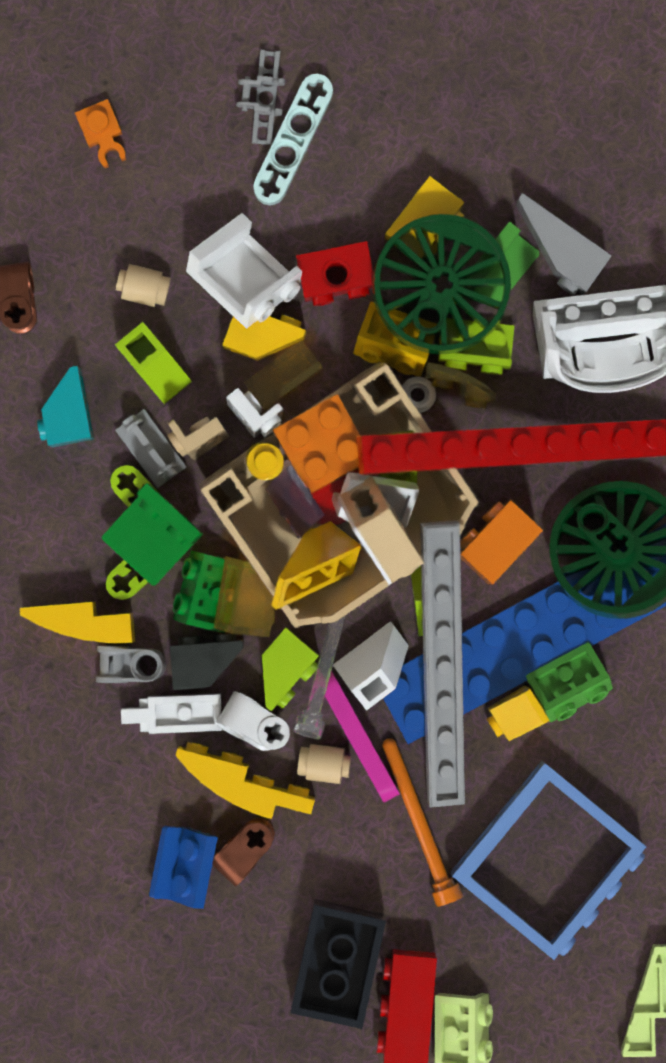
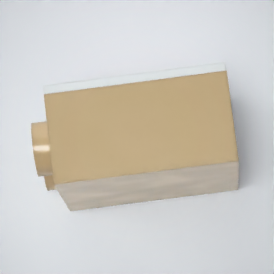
[337,476,424,584]

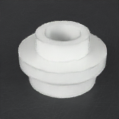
[402,377,436,413]

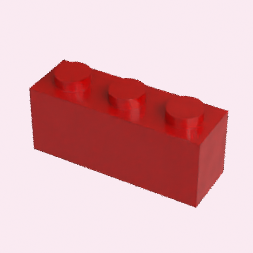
[377,949,437,1063]

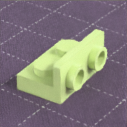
[435,993,493,1063]

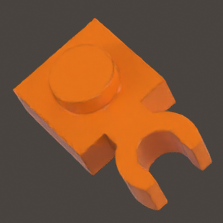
[75,99,126,168]

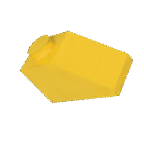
[486,686,550,741]

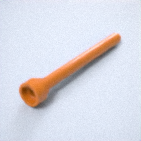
[382,738,464,907]

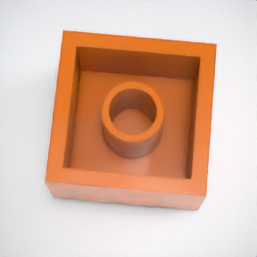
[273,394,361,496]
[460,500,543,585]

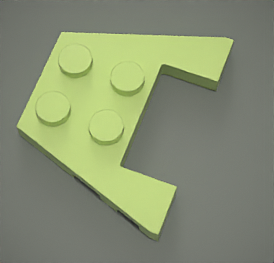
[621,944,666,1057]

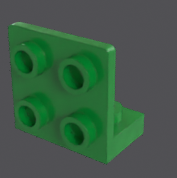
[102,483,203,586]

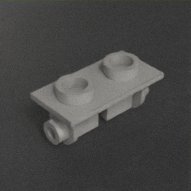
[115,409,186,488]

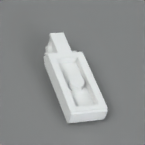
[121,693,222,734]

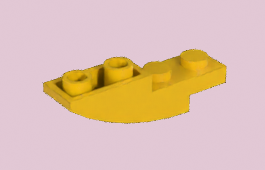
[176,742,315,819]

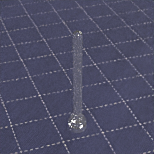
[293,615,346,739]

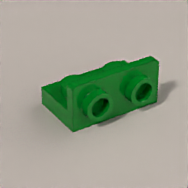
[173,551,243,634]

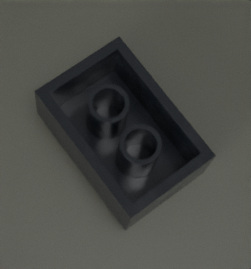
[290,899,386,1029]

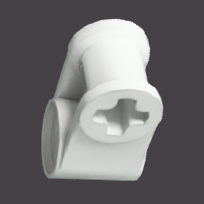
[216,691,290,751]

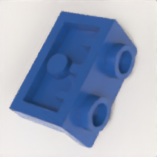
[149,826,218,909]

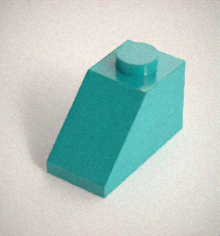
[37,366,94,447]

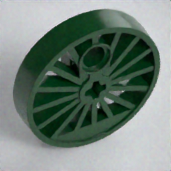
[372,214,511,354]
[549,481,666,619]

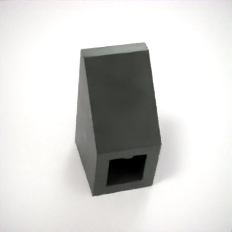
[170,633,245,690]

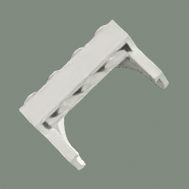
[533,285,666,393]

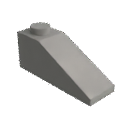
[516,193,611,295]

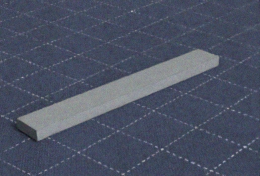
[420,520,465,808]

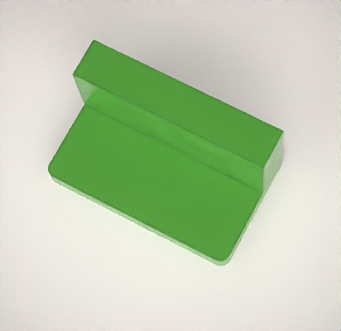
[464,222,539,302]

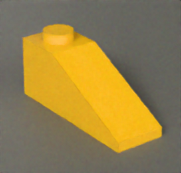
[271,521,361,610]

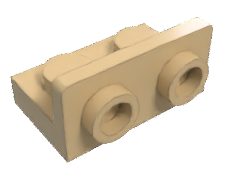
[167,417,230,460]

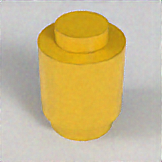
[246,441,284,480]

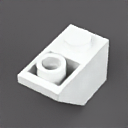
[333,621,409,710]

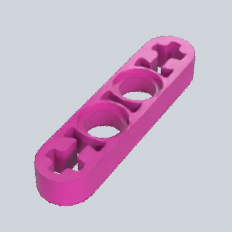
[316,670,400,803]

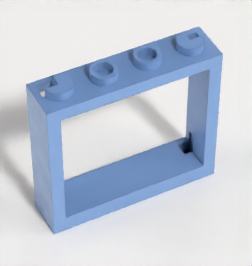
[451,761,646,960]

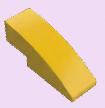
[20,602,135,643]

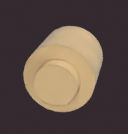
[116,264,171,307]
[297,744,351,784]

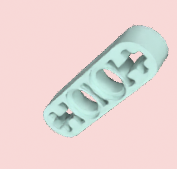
[254,74,333,205]

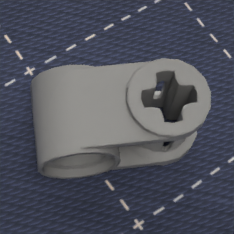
[96,645,167,683]

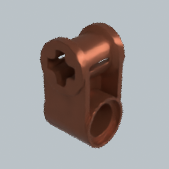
[0,261,37,334]
[212,817,275,887]

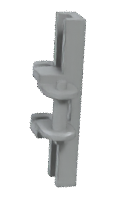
[236,49,285,145]

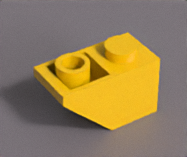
[222,315,306,361]

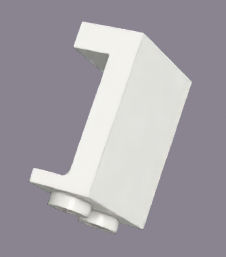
[186,213,303,329]

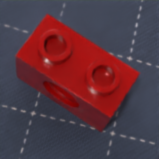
[296,241,373,306]

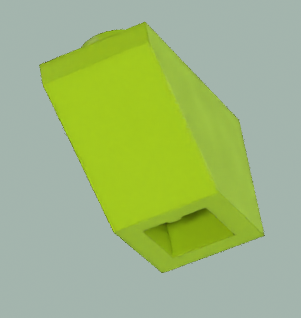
[115,322,192,405]
[262,627,320,711]

